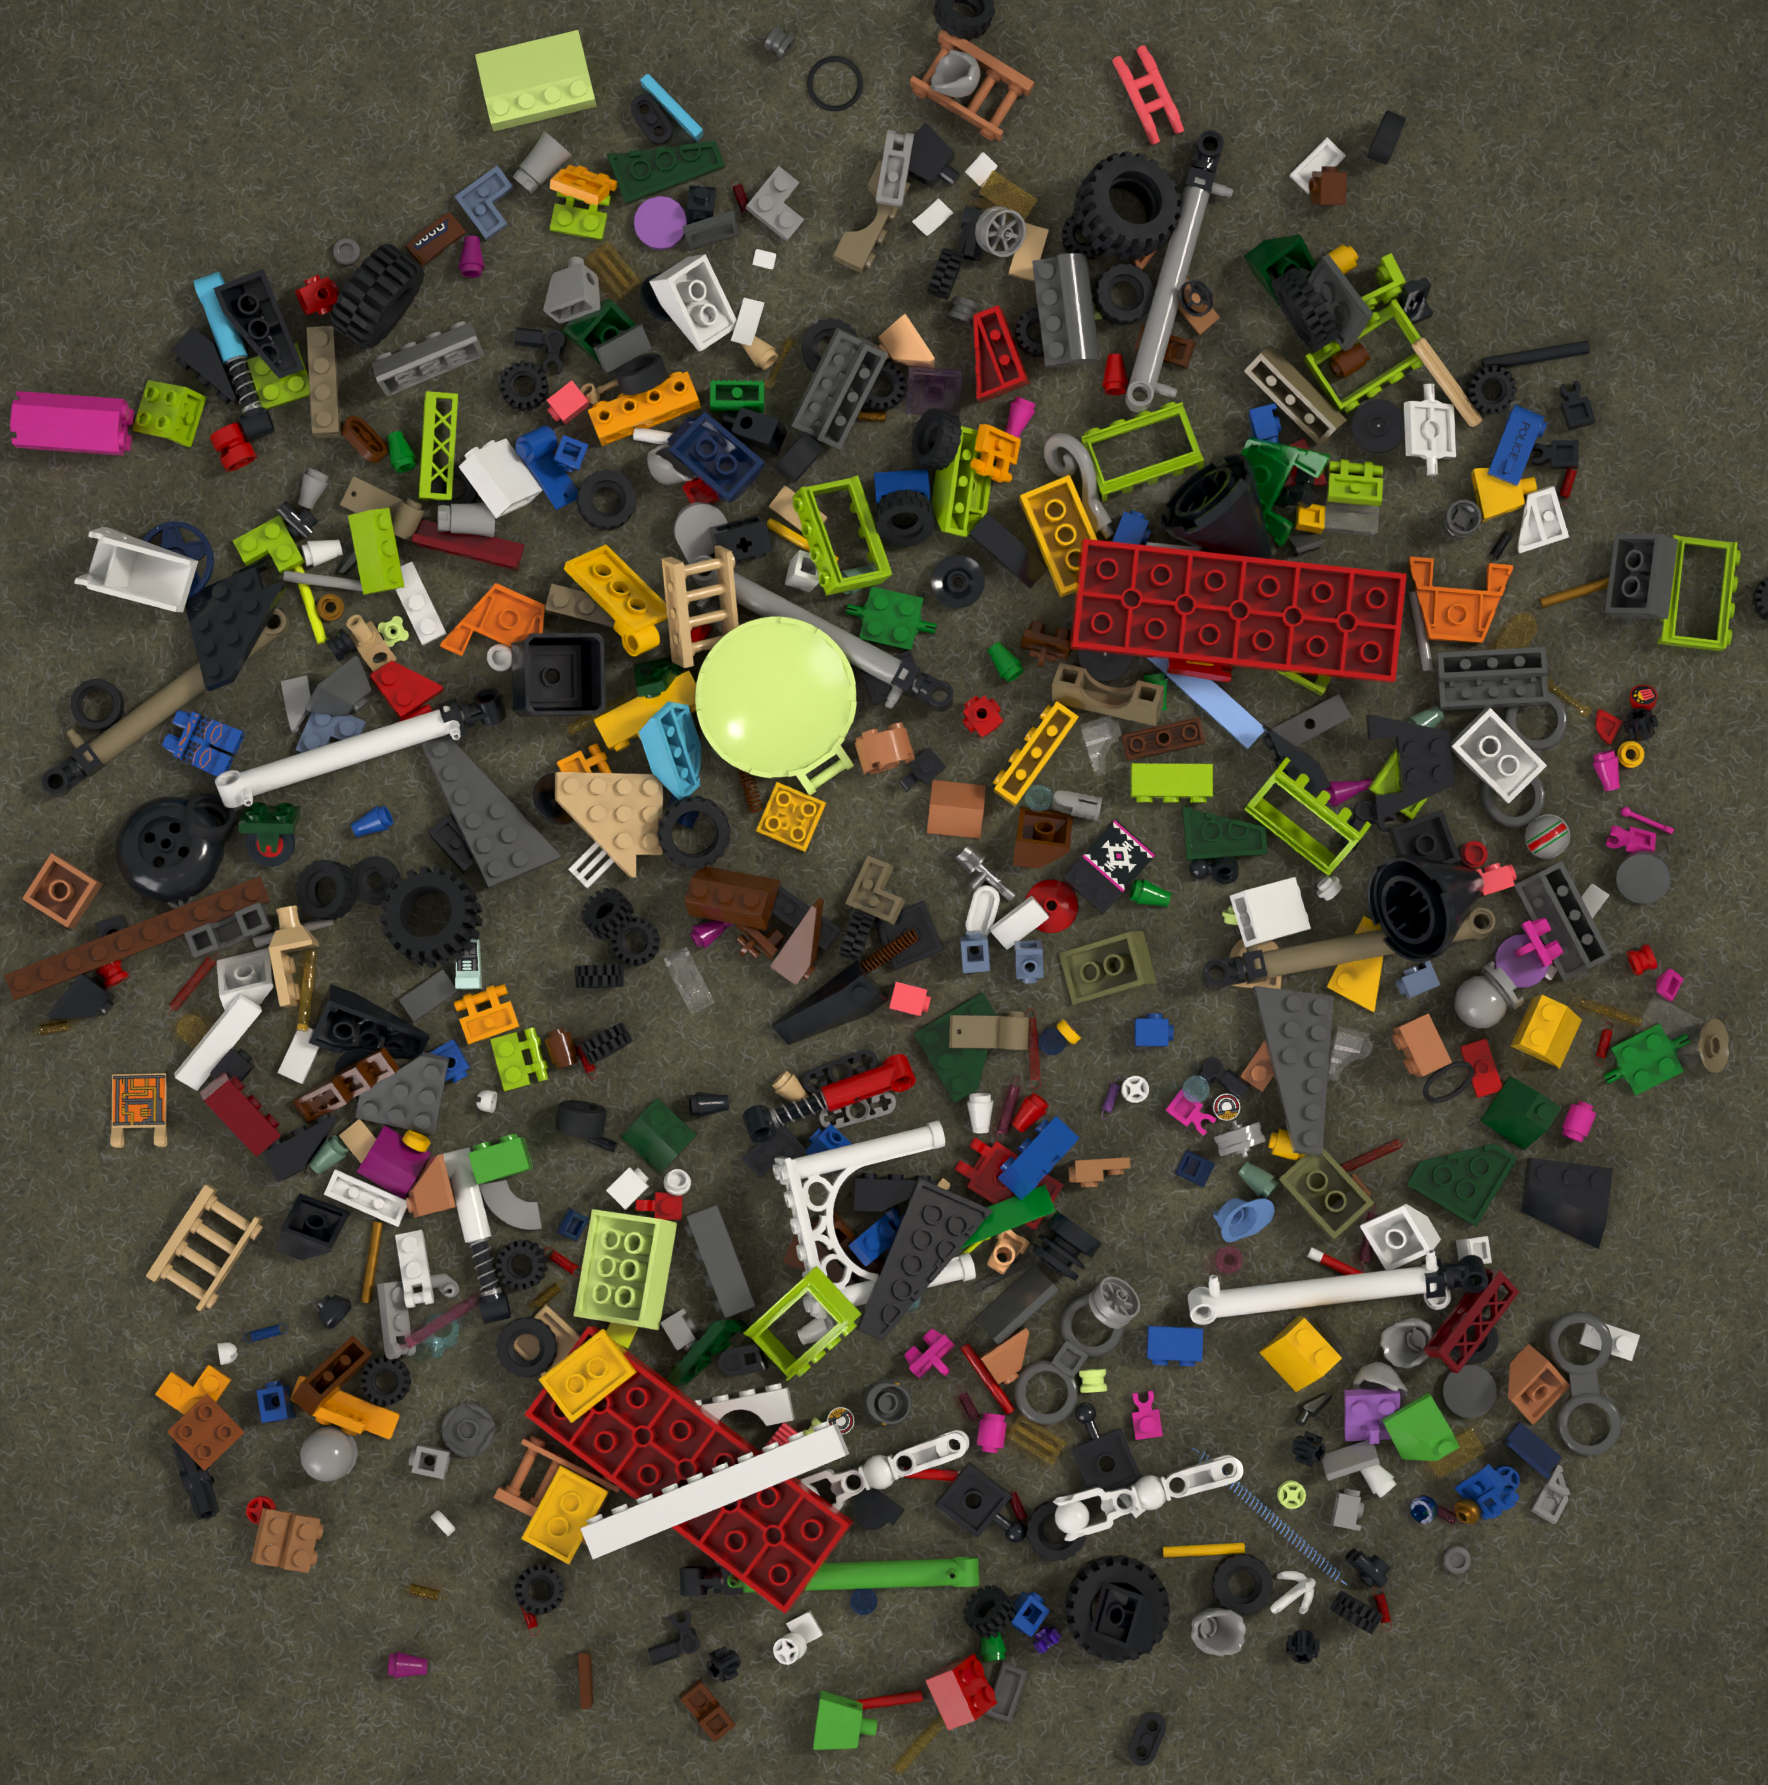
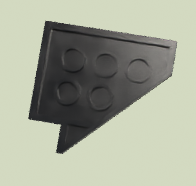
[185,567,287,692]

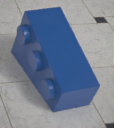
[998,1116,1079,1200]

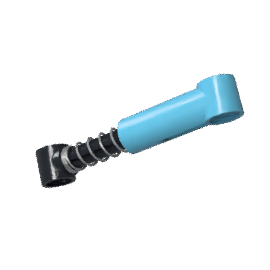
[193,271,275,441]

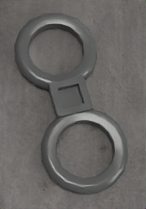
[1482,691,1568,828]
[1015,1293,1124,1425]
[1547,1311,1622,1456]

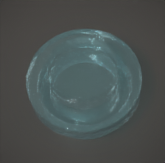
[1025,785,1052,812]
[1182,1076,1210,1103]

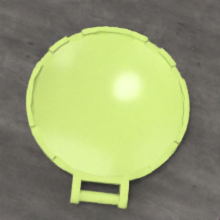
[695,616,857,795]

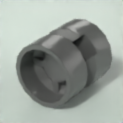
[1442,500,1482,539]

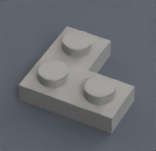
[745,166,804,242]

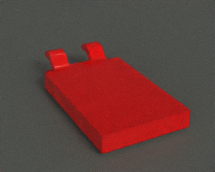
[954,1137,1064,1230]

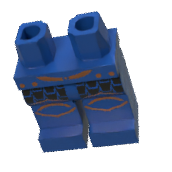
[162,710,245,777]

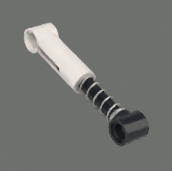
[443,1147,512,1325]

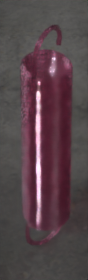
[996,1076,1021,1143]
[1359,1203,1379,1272]

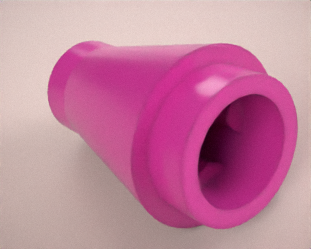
[1005,396,1036,438]
[1592,750,1620,791]

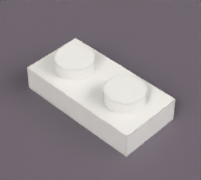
[1579,1323,1640,1361]

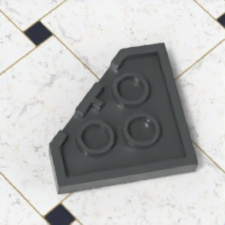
[355,1052,450,1135]

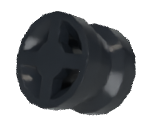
[325,628,357,662]

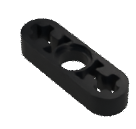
[803,1050,878,1094]

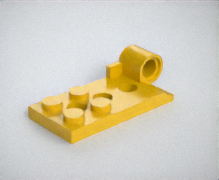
[564,545,668,656]

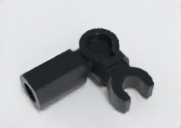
[515,327,566,373]
[1274,468,1315,509]
[1339,801,1397,851]
[1186,1057,1250,1099]
[648,1609,700,1666]

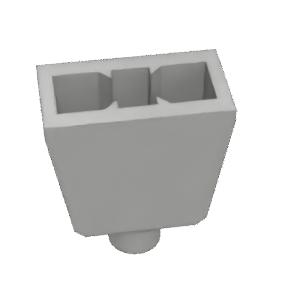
[543,257,600,324]

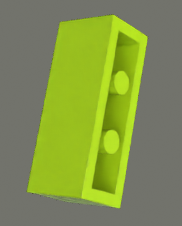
[348,508,404,595]
[1130,763,1213,803]

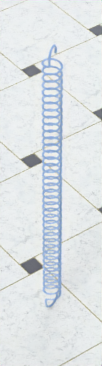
[1191,1448,1347,1585]

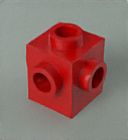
[294,274,339,315]
[962,695,1004,739]

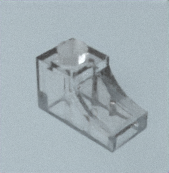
[1079,715,1122,778]
[663,947,715,1015]
[1327,1026,1373,1082]

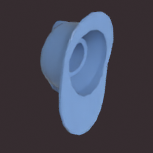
[1213,1198,1275,1243]

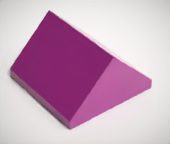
[357,1125,431,1199]

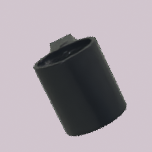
[958,205,986,261]

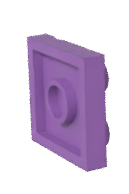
[1344,1388,1400,1444]

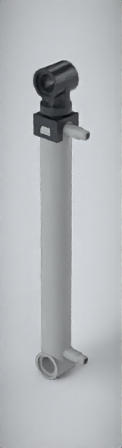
[1125,130,1233,413]
[692,555,954,712]

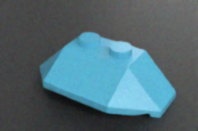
[639,701,702,800]

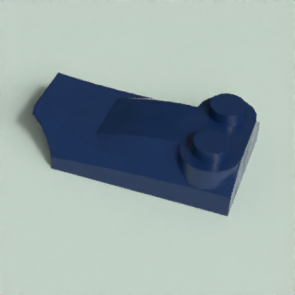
[667,411,765,503]

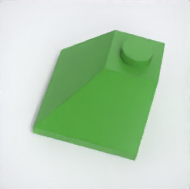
[1382,1393,1460,1461]

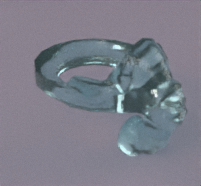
[423,1312,459,1359]

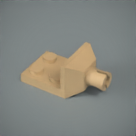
[268,905,319,1008]

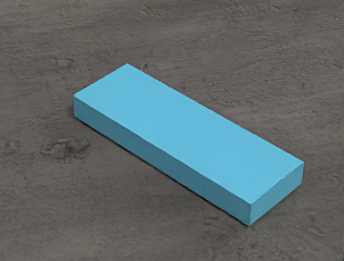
[640,74,703,142]

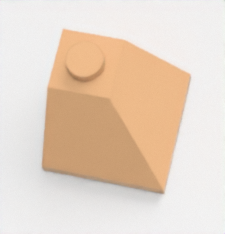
[878,314,935,371]

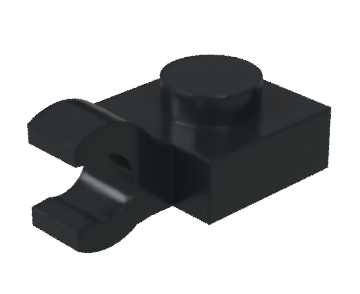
[900,747,946,792]

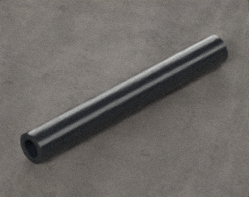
[1482,341,1590,368]

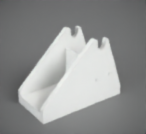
[74,527,198,612]

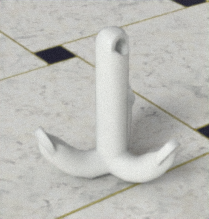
[1270,1571,1316,1614]

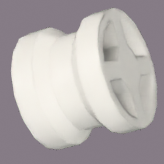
[1121,1076,1149,1103]
[773,1632,807,1665]

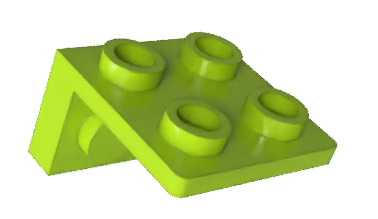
[1361,253,1406,311]
[132,380,206,448]

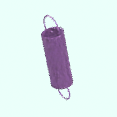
[1101,1077,1121,1119]

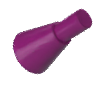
[1324,778,1373,807]
[690,920,733,949]

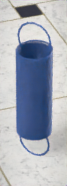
[244,1323,288,1343]

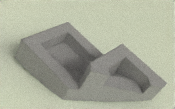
[281,675,312,734]
[1530,1465,1570,1524]

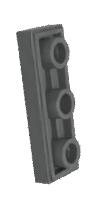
[1272,694,1351,746]

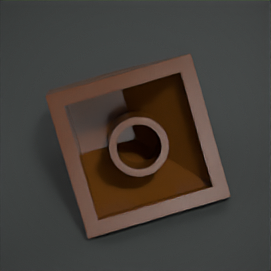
[1013,806,1073,869]

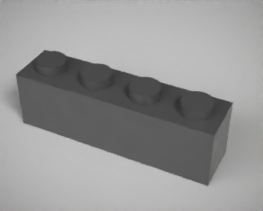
[684,1205,756,1318]

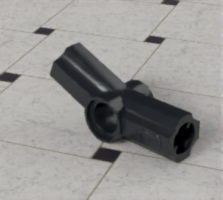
[171,1442,220,1520]

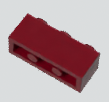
[200,1071,281,1157]

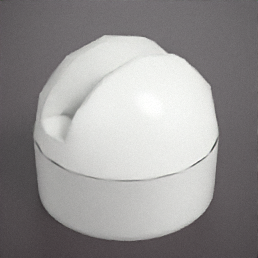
[476,1090,497,1113]
[217,1342,238,1365]

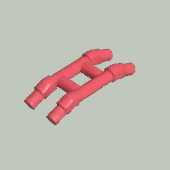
[1112,45,1184,145]

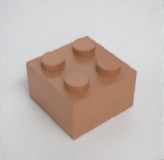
[22,853,103,929]
[1391,1013,1452,1078]

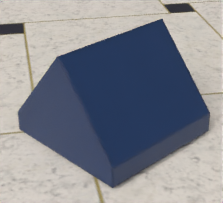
[556,1207,589,1242]

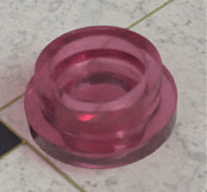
[1215,1246,1243,1273]

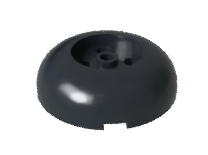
[116,796,224,902]

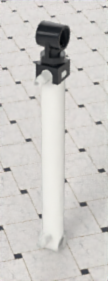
[215,688,506,808]
[1188,1249,1488,1325]

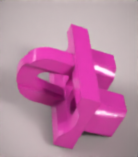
[1514,918,1563,968]
[904,1329,955,1379]

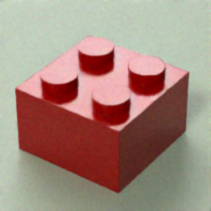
[925,1653,997,1731]

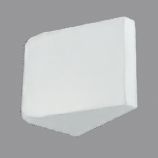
[1456,1236,1492,1264]
[786,1610,823,1644]

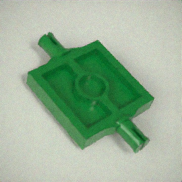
[846,586,937,651]
[1603,1022,1691,1096]

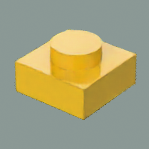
[1295,504,1325,534]

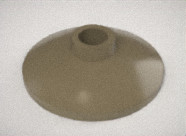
[1697,1019,1729,1073]

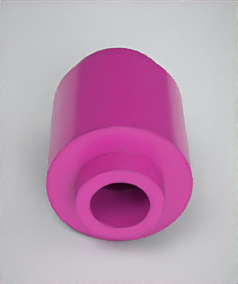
[1562,1101,1596,1143]
[977,1413,1007,1453]

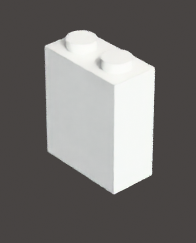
[459,439,543,518]
[1230,877,1311,948]

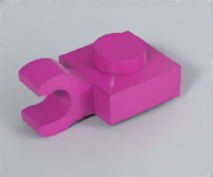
[1606,826,1656,853]

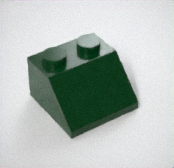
[622,1098,698,1174]

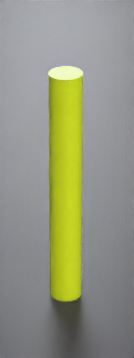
[292,565,327,645]

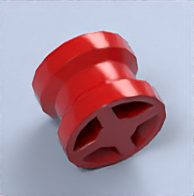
[1626,944,1657,976]
[95,960,130,989]
[246,1496,276,1525]

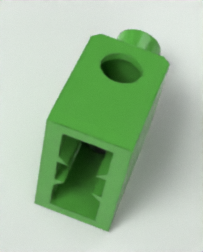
[813,1691,877,1750]

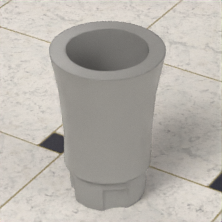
[513,131,572,194]
[437,502,495,538]

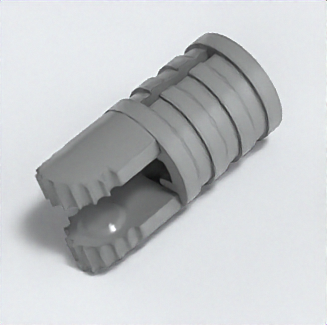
[1051,790,1102,821]

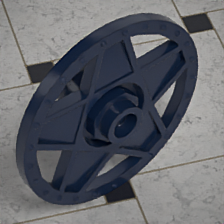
[142,521,214,599]

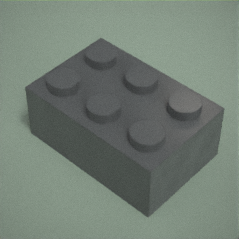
[1605,533,1678,619]

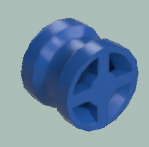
[1494,1465,1520,1493]

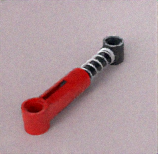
[742,1054,916,1143]

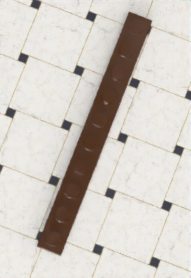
[4,876,270,1001]

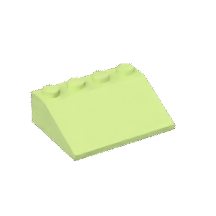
[475,30,597,131]
[574,1209,677,1330]

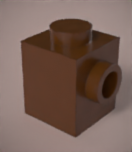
[1309,166,1347,205]

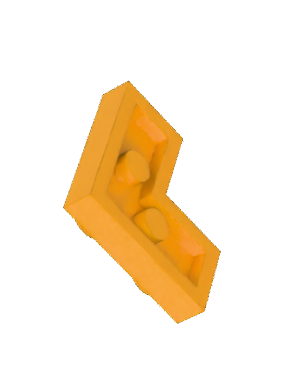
[155,1365,231,1415]

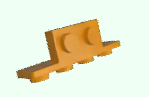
[290,1375,400,1439]

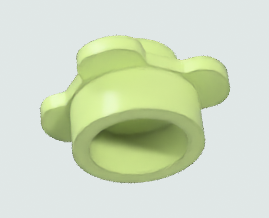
[378,616,409,647]

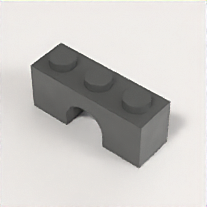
[184,902,274,960]

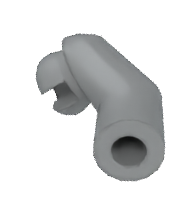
[422,1273,459,1298]

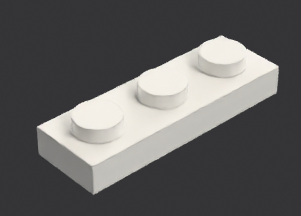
[396,562,447,646]
[324,1170,407,1227]

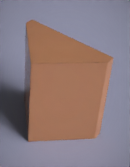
[927,780,986,839]

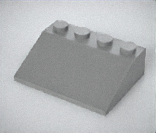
[372,321,485,397]

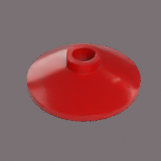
[1025,880,1078,933]

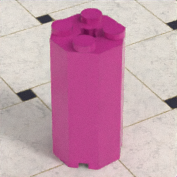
[10,391,134,456]

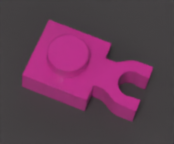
[1165,1089,1216,1136]
[1131,1390,1163,1440]

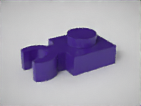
[1032,1626,1061,1653]

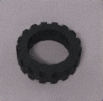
[657,796,731,869]

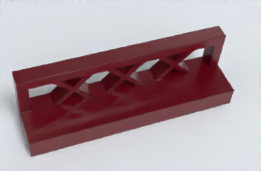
[412,519,525,571]
[1423,1269,1519,1373]

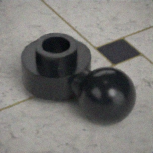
[1189,857,1239,884]

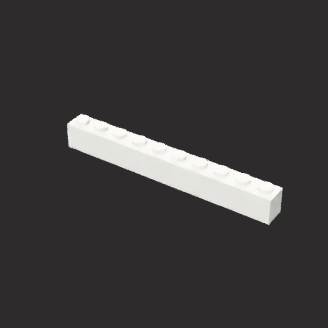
[580,1421,849,1559]

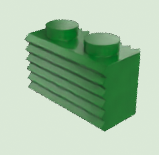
[710,379,765,413]

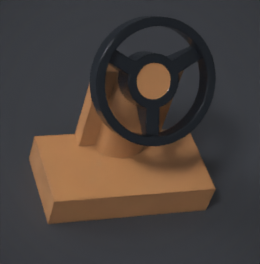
[1178,278,1220,336]

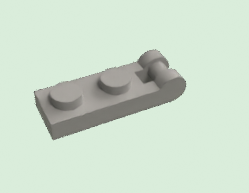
[876,130,914,207]
[377,1281,416,1359]

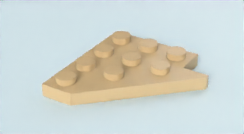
[555,772,663,878]

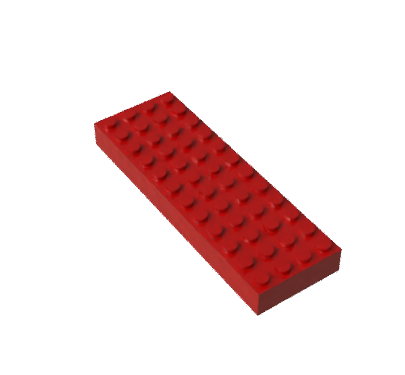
[1070,539,1407,684]
[524,1326,854,1614]

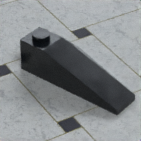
[213,269,304,379]
[772,961,889,1045]
[309,984,430,1058]

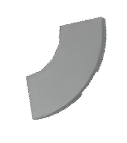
[480,1180,542,1230]

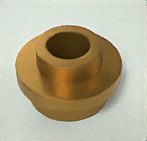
[317,594,344,621]
[1454,1498,1481,1524]

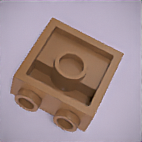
[1068,1157,1130,1188]
[251,1508,323,1573]

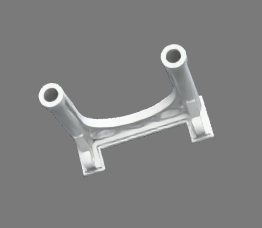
[773,1121,976,1319]

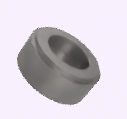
[333,238,361,266]
[1443,1546,1471,1574]

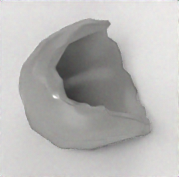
[930,50,981,98]
[647,444,697,485]
[1380,1318,1433,1368]
[1353,1362,1408,1401]
[1191,1608,1246,1657]

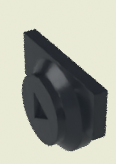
[853,1485,905,1530]

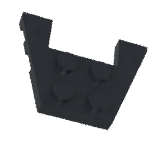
[1366,714,1454,820]

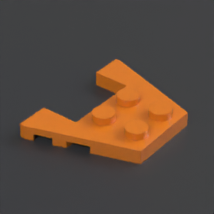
[1408,557,1513,644]
[440,583,545,656]

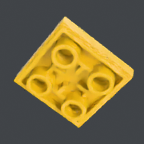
[756,782,826,852]

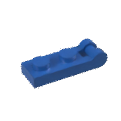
[849,1207,901,1267]

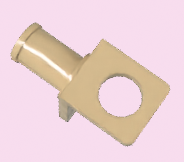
[346,615,396,672]

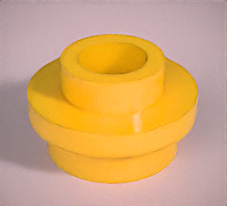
[1617,741,1644,768]

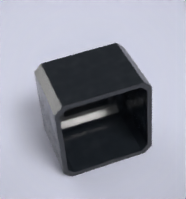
[511,633,605,717]

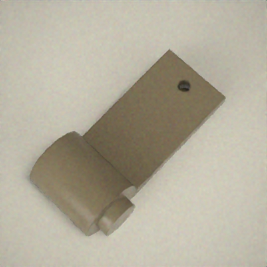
[340,476,425,541]
[949,1011,1029,1050]

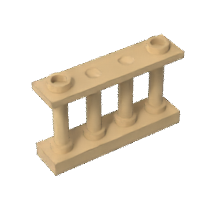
[662,545,739,668]
[146,1184,263,1311]

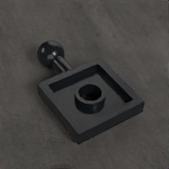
[1071,1402,1142,1500]
[935,1462,1026,1543]

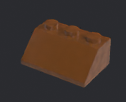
[684,866,781,930]

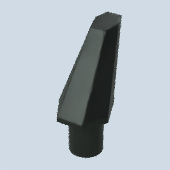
[335,547,357,575]
[1295,1393,1332,1426]

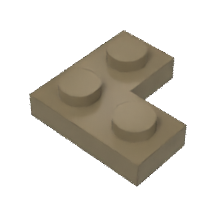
[845,856,905,925]

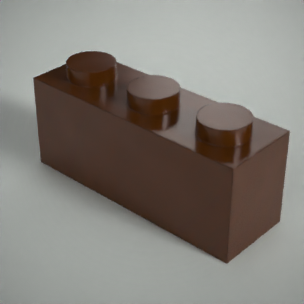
[292,1335,372,1416]

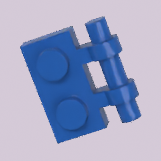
[1454,1464,1519,1520]

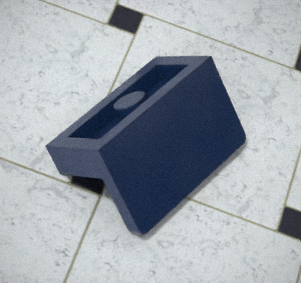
[1502,1422,1562,1480]

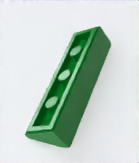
[960,1184,1056,1249]

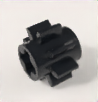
[1623,707,1659,741]
[1292,1431,1326,1467]
[1286,1629,1320,1664]
[707,1646,741,1683]

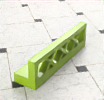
[418,391,458,502]

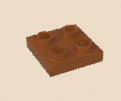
[167,1394,245,1471]

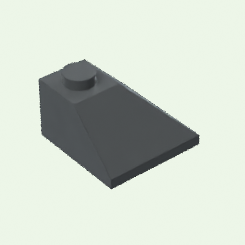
[305,655,371,716]

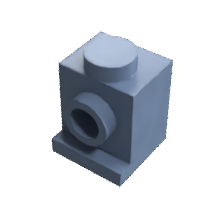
[960,930,990,973]
[1014,940,1044,983]
[1395,960,1440,999]

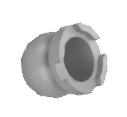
[1454,960,1525,1029]
[300,1425,358,1482]

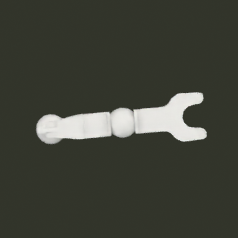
[799,1430,970,1510]
[1053,1455,1243,1541]

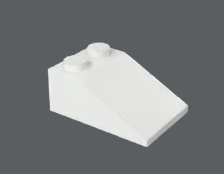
[649,254,737,351]
[1450,708,1547,804]

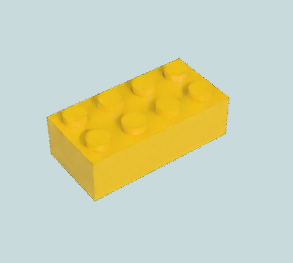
[1019,475,1097,598]

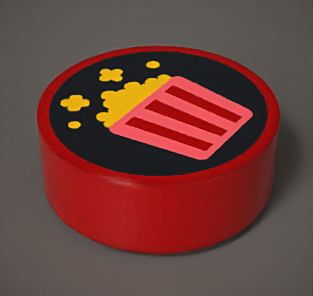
[1629,685,1657,711]

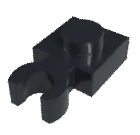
[1559,380,1596,431]
[1532,440,1579,469]

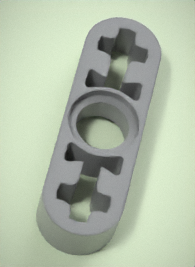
[820,1091,896,1129]

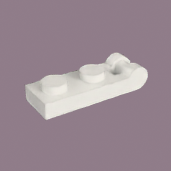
[395,1230,434,1309]

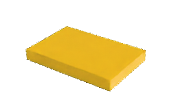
[538,1329,637,1423]
[521,1465,609,1564]

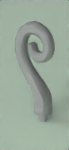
[1044,433,1115,539]

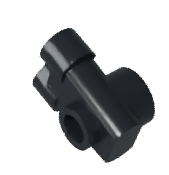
[275,501,319,539]
[1345,1548,1391,1588]

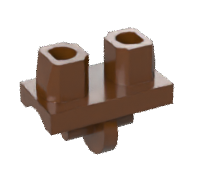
[1020,620,1071,667]
[736,925,785,960]

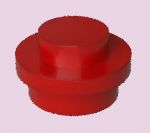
[1460,841,1488,868]

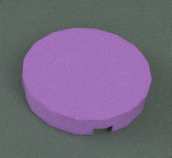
[634,196,687,250]
[1494,934,1549,988]

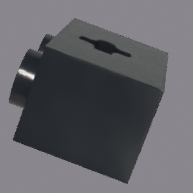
[709,514,773,564]

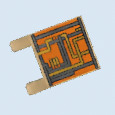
[110,1073,167,1148]

